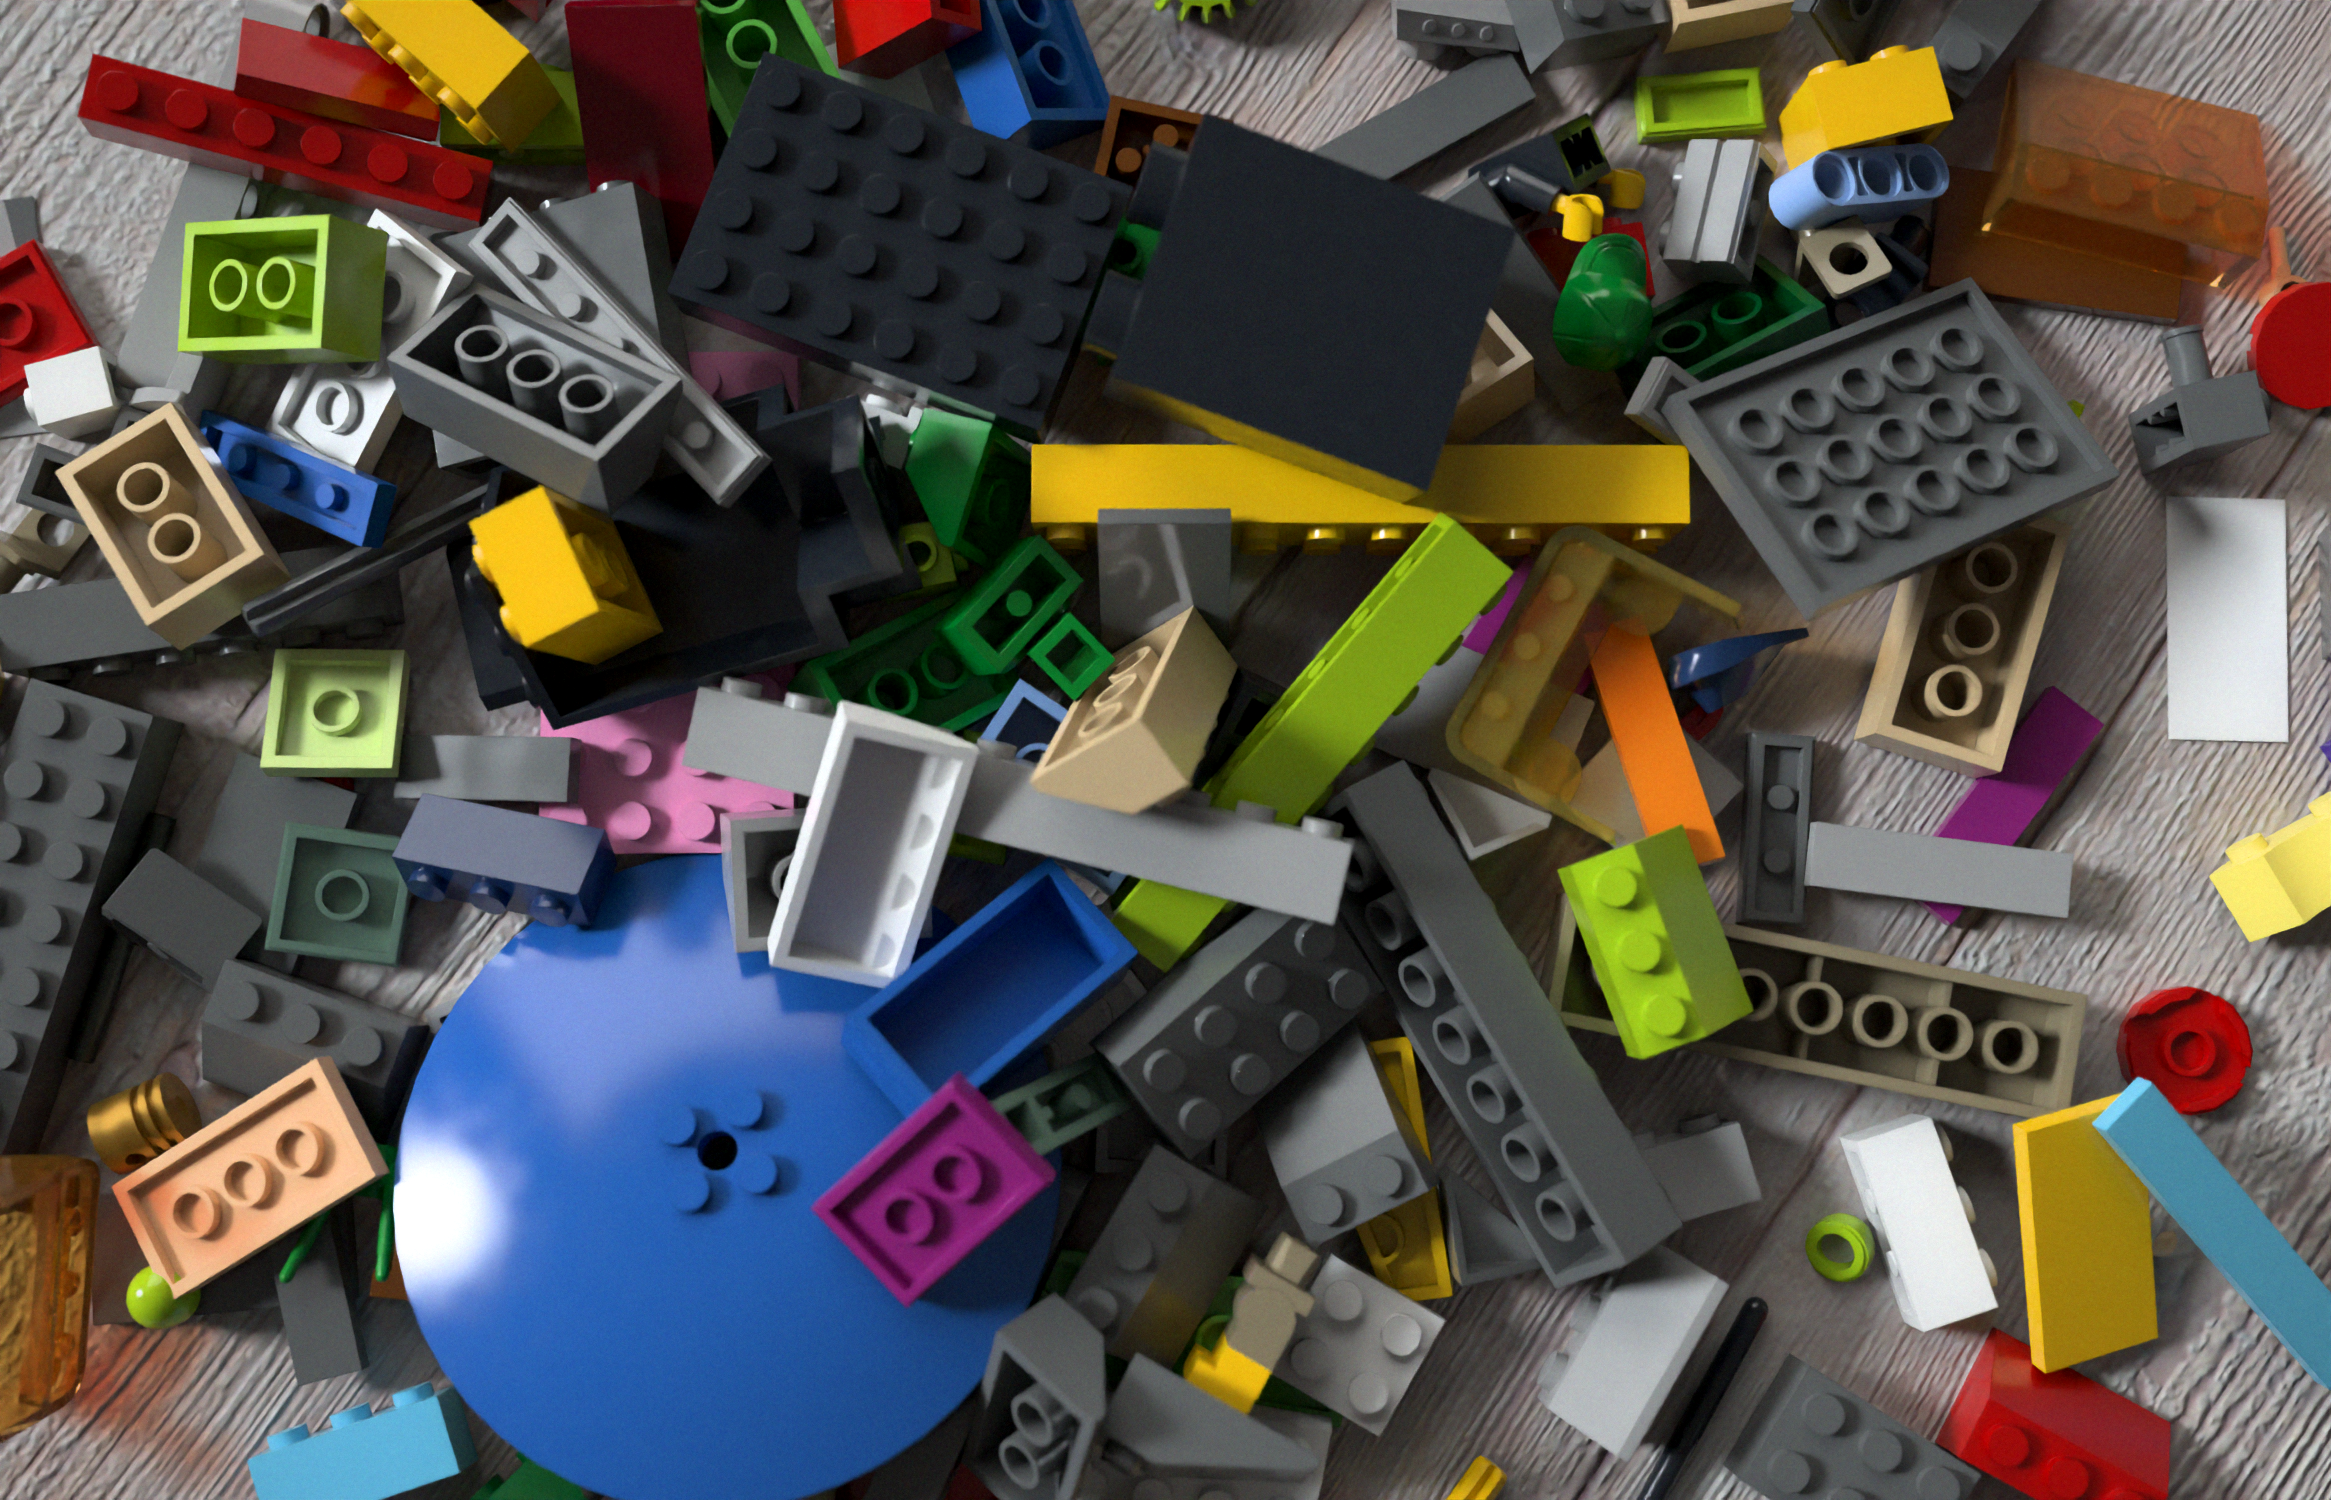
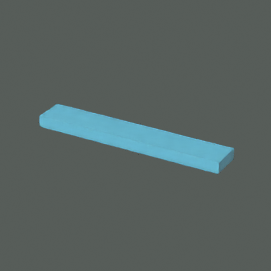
[2092,1077,2331,1390]

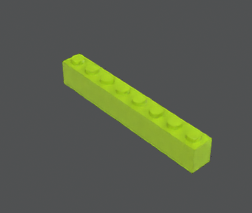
[1101,512,1514,973]

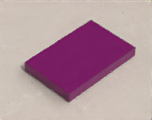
[811,1072,1057,1308]

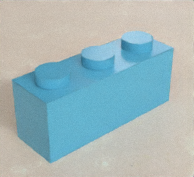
[247,1381,479,1500]

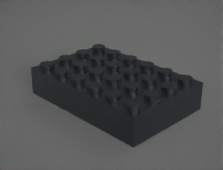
[667,51,1134,444]

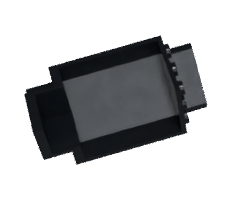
[446,383,924,731]

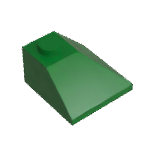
[905,408,1032,572]

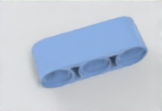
[1769,143,1950,231]

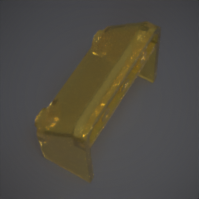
[1446,526,1747,847]

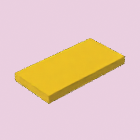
[2013,1092,2158,1373]

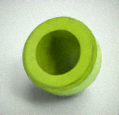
[1805,1213,1875,1282]
[126,1265,201,1329]

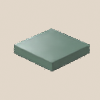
[264,820,412,968]

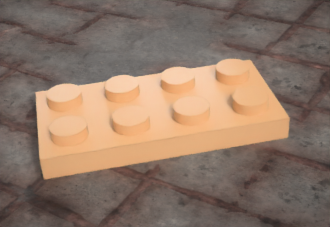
[111,1056,390,1300]

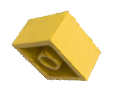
[1776,45,1954,171]

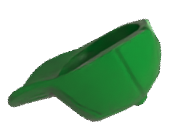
[1552,233,1653,374]

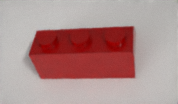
[1934,1326,2171,1500]

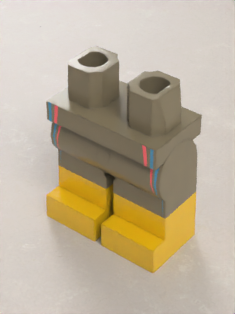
[1183,1229,1322,1415]

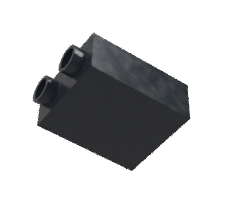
[1081,112,1518,503]

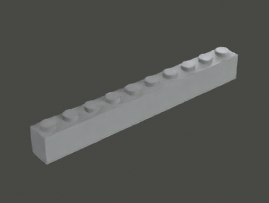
[682,677,1355,925]

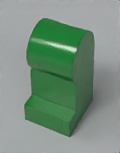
[1026,613,1116,701]

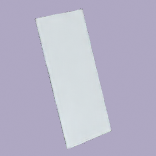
[2166,496,2289,742]

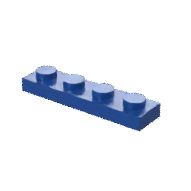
[199,409,398,549]

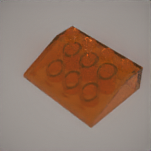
[1981,57,2270,289]

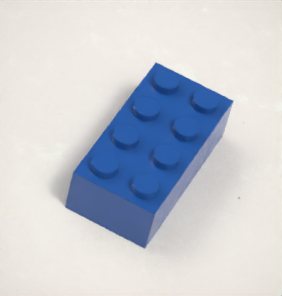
[840,856,1139,1119]

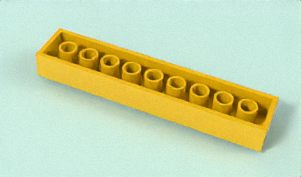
[1031,444,1690,556]

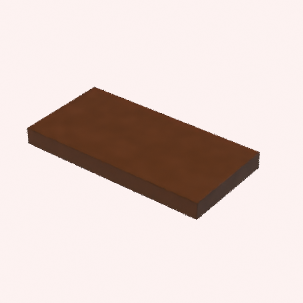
[1922,165,2190,326]

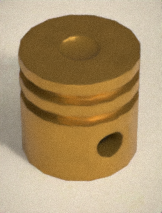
[87,1072,202,1175]

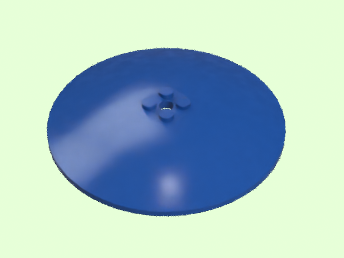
[393,853,1062,1500]

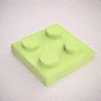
[260,649,411,777]

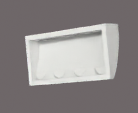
[767,700,979,988]

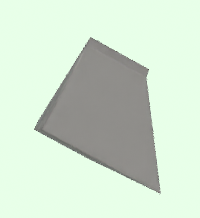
[1421,766,1552,862]

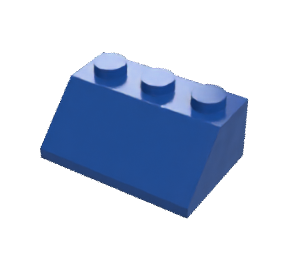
[945,0,1110,152]

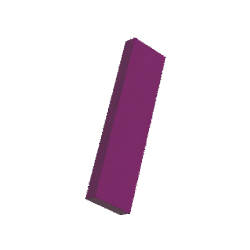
[1913,685,2104,925]

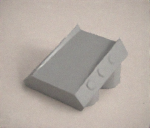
[1391,0,1519,61]

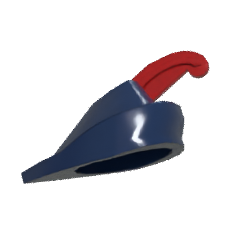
[1667,627,1810,741]

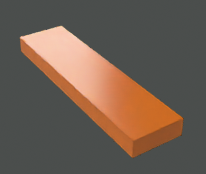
[1579,615,1726,867]

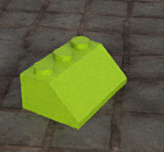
[1557,824,1754,1059]

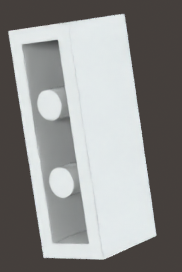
[1839,1113,1998,1332]

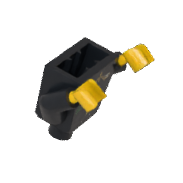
[1468,112,1646,242]

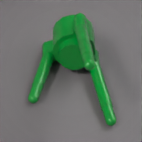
[279,1143,398,1284]

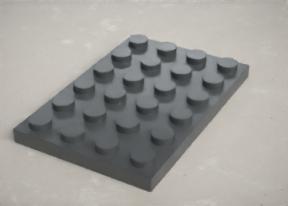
[1661,277,2121,622]

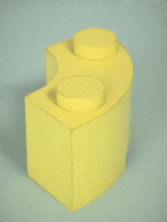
[2209,791,2331,942]

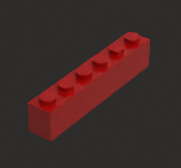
[77,53,495,233]

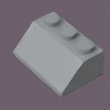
[720,808,933,953]
[1537,1243,1729,1463]

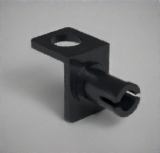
[1822,215,1934,332]

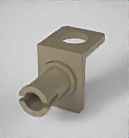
[1785,214,1892,299]
[0,508,93,595]

